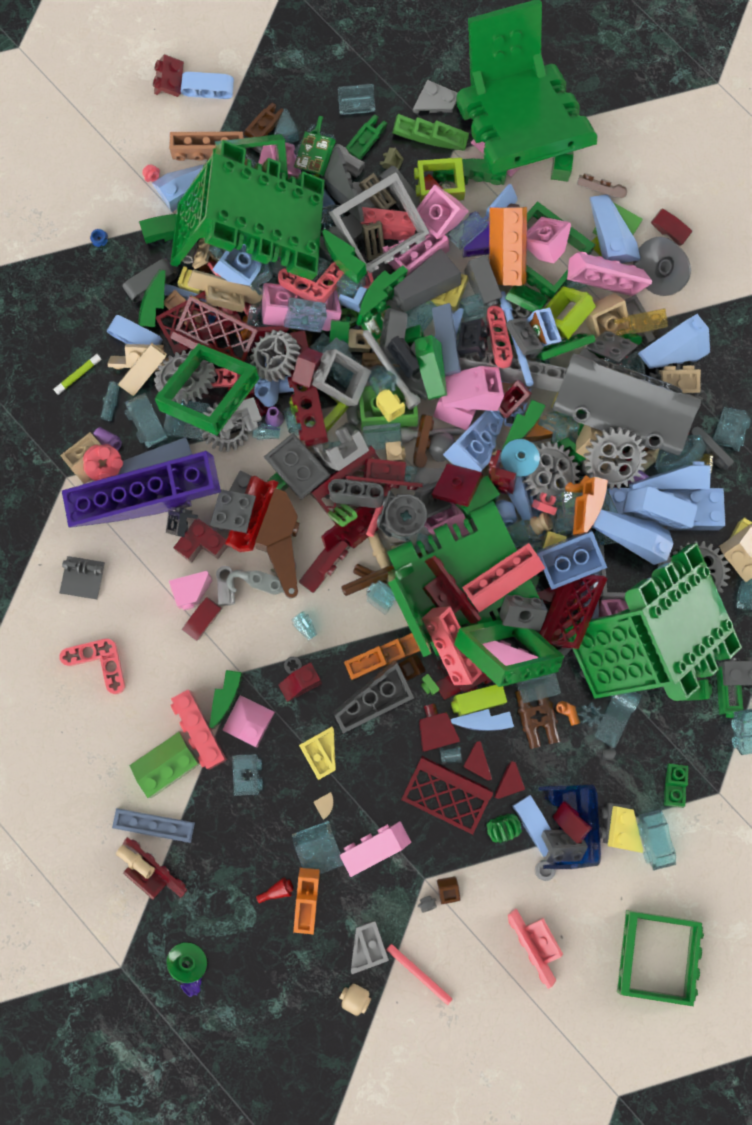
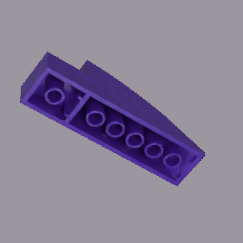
[61,451,221,528]

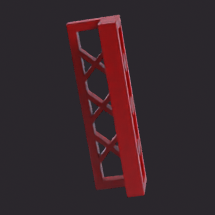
[225,476,278,552]

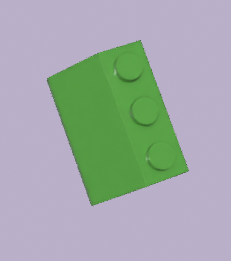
[359,384,418,431]
[129,732,200,798]

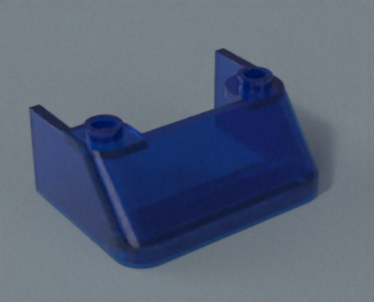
[538,785,601,869]

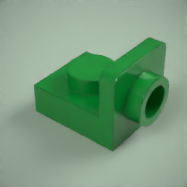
[682,679,712,701]

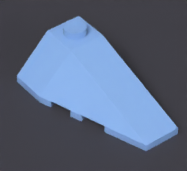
[590,194,640,263]
[629,461,711,489]
[500,467,546,539]
[592,510,673,565]

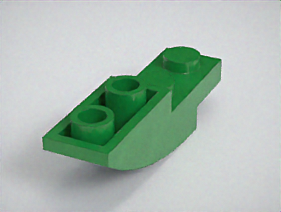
[432,158,507,185]
[356,265,408,326]

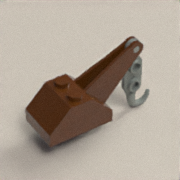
[226,488,300,599]

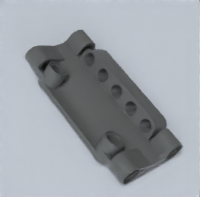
[552,353,701,456]

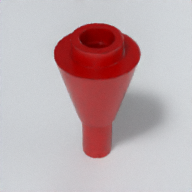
[256,877,294,904]

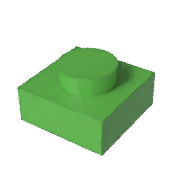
[421,674,440,696]

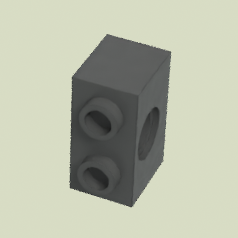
[499,595,547,630]

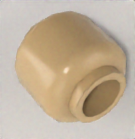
[340,984,371,1016]

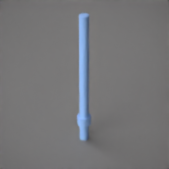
[500,291,534,386]

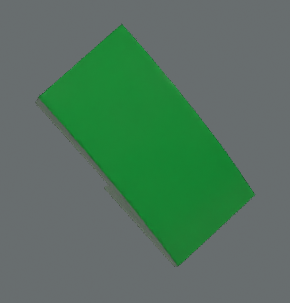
[551,432,586,467]
[664,764,688,808]

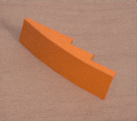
[344,633,420,680]

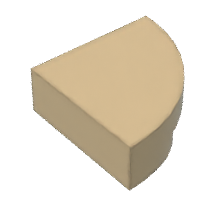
[314,792,333,819]

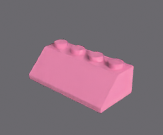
[567,252,652,296]
[262,283,341,331]

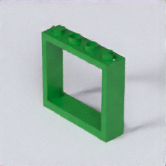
[212,134,288,181]
[526,201,595,299]
[155,343,259,436]
[454,619,564,687]
[617,910,704,1007]

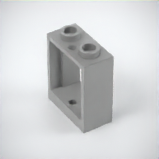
[312,349,371,406]

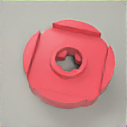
[83,444,123,481]

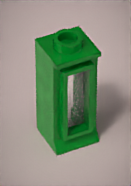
[716,666,744,718]

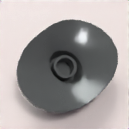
[633,237,691,296]

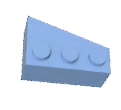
[623,485,698,530]

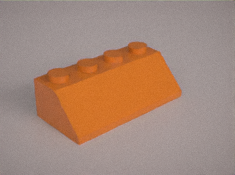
[489,207,527,286]

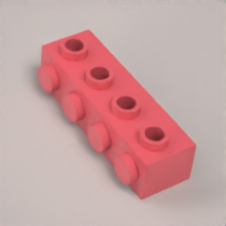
[462,543,545,612]
[422,606,482,685]
[170,689,227,770]

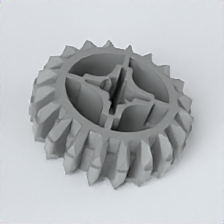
[250,330,300,382]
[200,403,251,452]

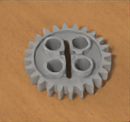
[154,350,216,404]
[583,427,647,489]
[522,442,580,503]
[670,541,730,593]

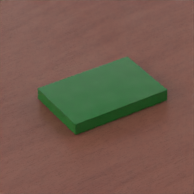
[536,332,596,360]

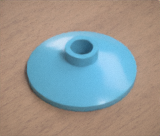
[501,439,540,477]

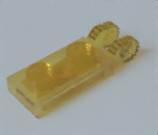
[614,308,668,335]

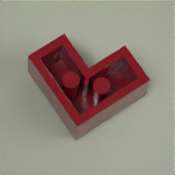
[173,518,228,563]

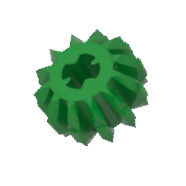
[487,814,522,843]

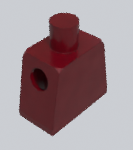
[419,703,460,752]

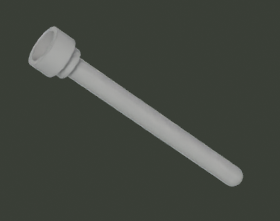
[363,330,421,410]
[400,427,466,443]

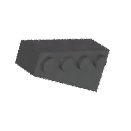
[318,202,377,274]
[333,660,414,733]

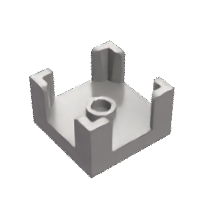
[219,397,261,440]
[312,426,369,471]

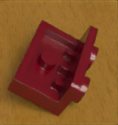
[153,54,184,97]

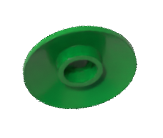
[166,943,207,983]

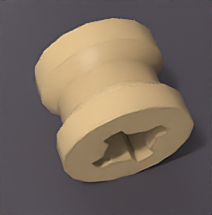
[530,512,553,535]

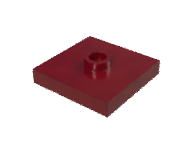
[432,464,483,507]

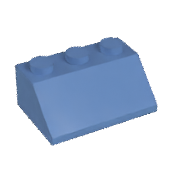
[537,529,607,589]

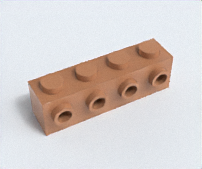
[169,132,244,161]

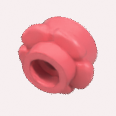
[142,164,160,182]

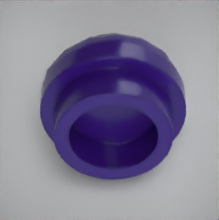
[180,978,201,997]

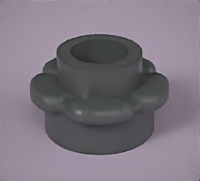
[418,896,437,913]

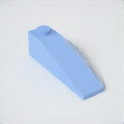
[152,164,205,212]
[213,244,261,286]
[638,314,710,369]
[443,410,504,472]

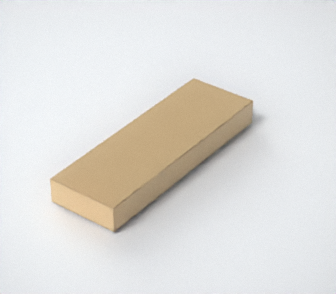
[118,342,167,396]

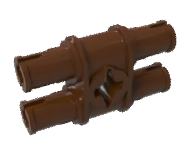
[516,684,561,749]

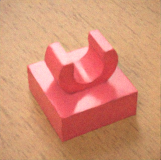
[532,492,557,516]

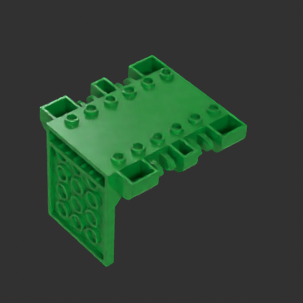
[456,0,598,175]
[170,140,325,280]
[387,501,540,657]
[565,543,742,701]

